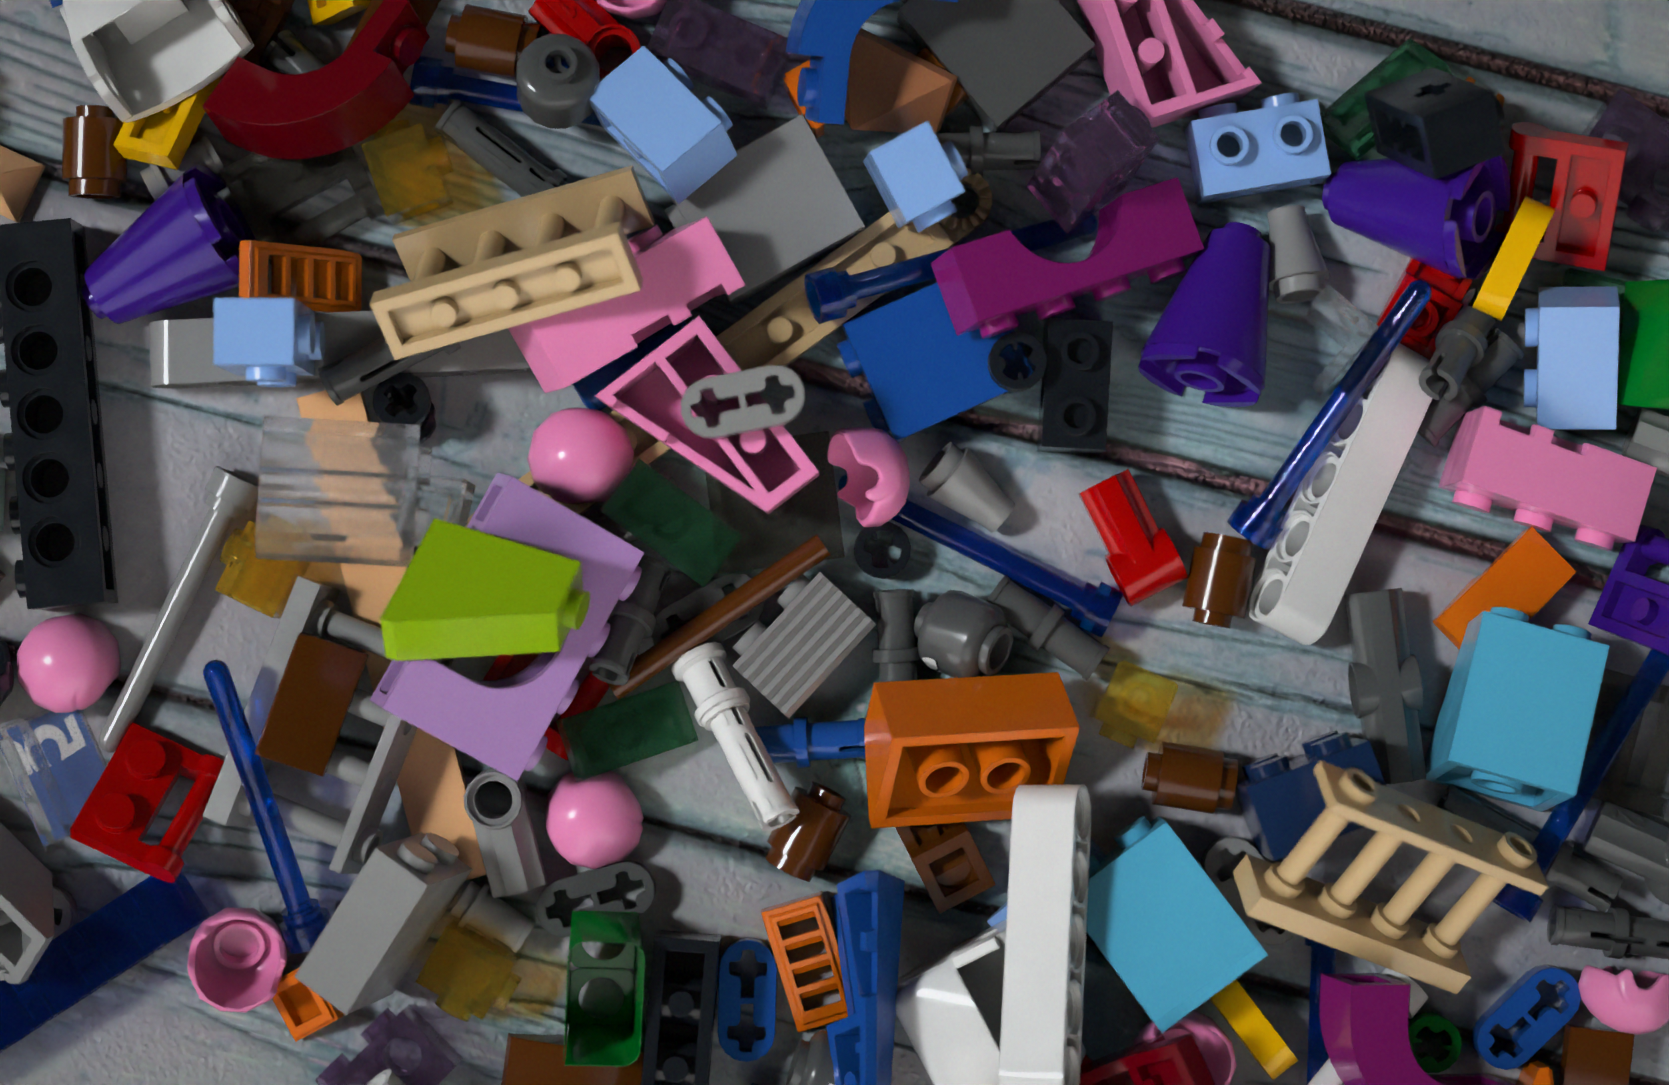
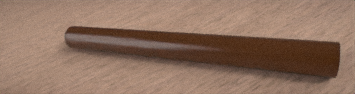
[607,534,831,700]

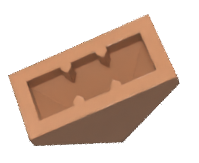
[845,28,958,134]

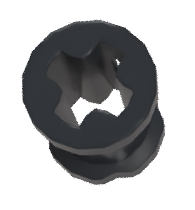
[372,373,437,446]

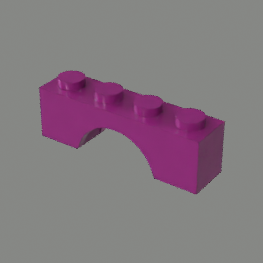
[930,177,1204,339]

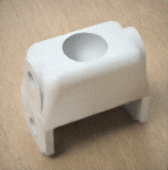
[60,0,255,123]
[896,919,1087,1085]

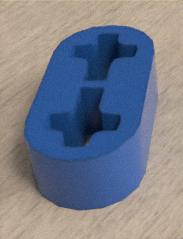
[717,937,777,1062]
[1471,965,1581,1070]

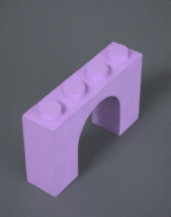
[370,472,644,781]

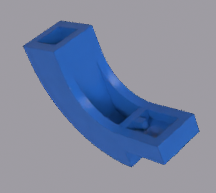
[786,0,958,125]

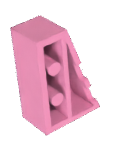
[1077,0,1262,137]
[508,217,746,393]
[595,316,819,515]
[1438,406,1657,551]

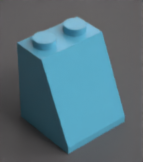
[1424,607,1610,812]
[1086,816,1268,1033]

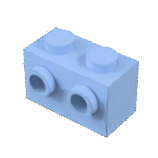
[589,45,737,204]
[1185,92,1331,204]
[863,121,968,232]
[1524,286,1620,430]
[213,298,326,387]

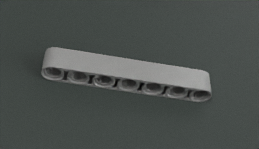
[149,311,533,388]

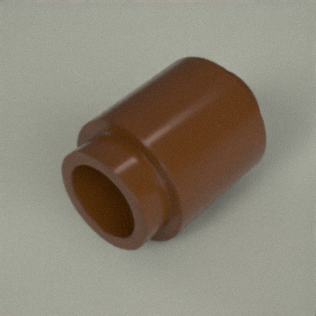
[445,4,542,78]
[62,105,127,199]
[1182,532,1257,629]
[1141,741,1238,814]
[765,781,852,882]

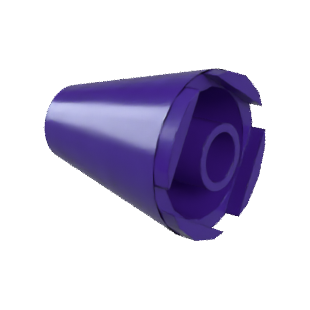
[1322,155,1511,280]
[81,164,260,324]
[1138,222,1271,408]

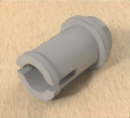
[140,136,226,201]
[450,880,536,956]

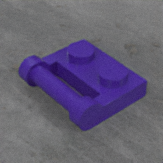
[1588,524,1669,656]

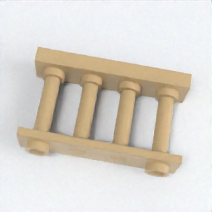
[370,165,654,360]
[1233,760,1548,994]

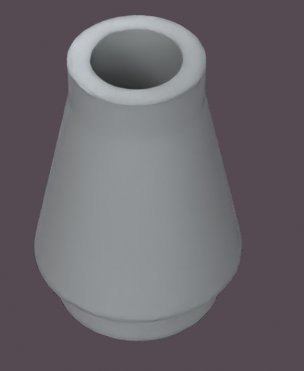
[1267,205,1330,304]
[919,442,1015,533]

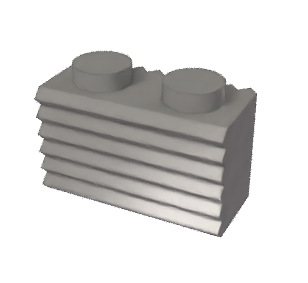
[732,572,876,718]

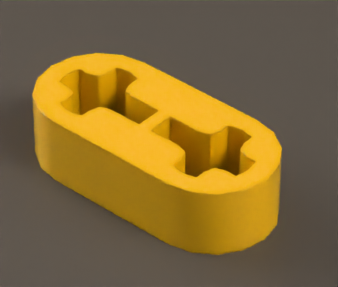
[1472,196,1556,321]
[1209,979,1298,1080]

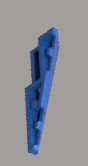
[826,870,905,1085]

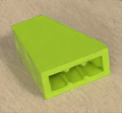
[380,518,590,661]

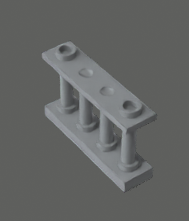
[203,576,453,874]

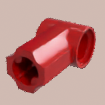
[528,0,641,82]
[1078,469,1188,607]

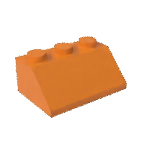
[864,672,1080,828]

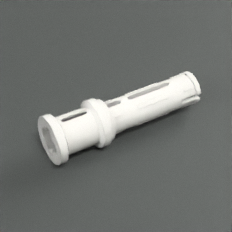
[671,642,800,831]

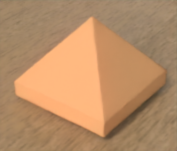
[0,145,46,223]

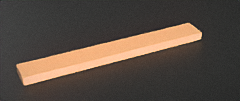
[296,390,487,881]

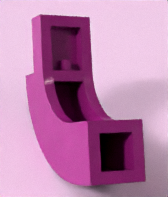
[1320,973,1514,1085]

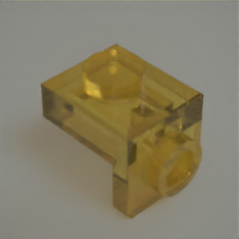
[1089,661,1178,749]

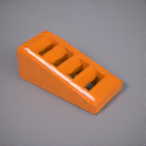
[239,240,362,313]
[761,891,848,1033]

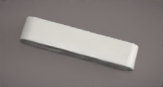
[1247,335,1432,645]
[999,784,1091,1085]

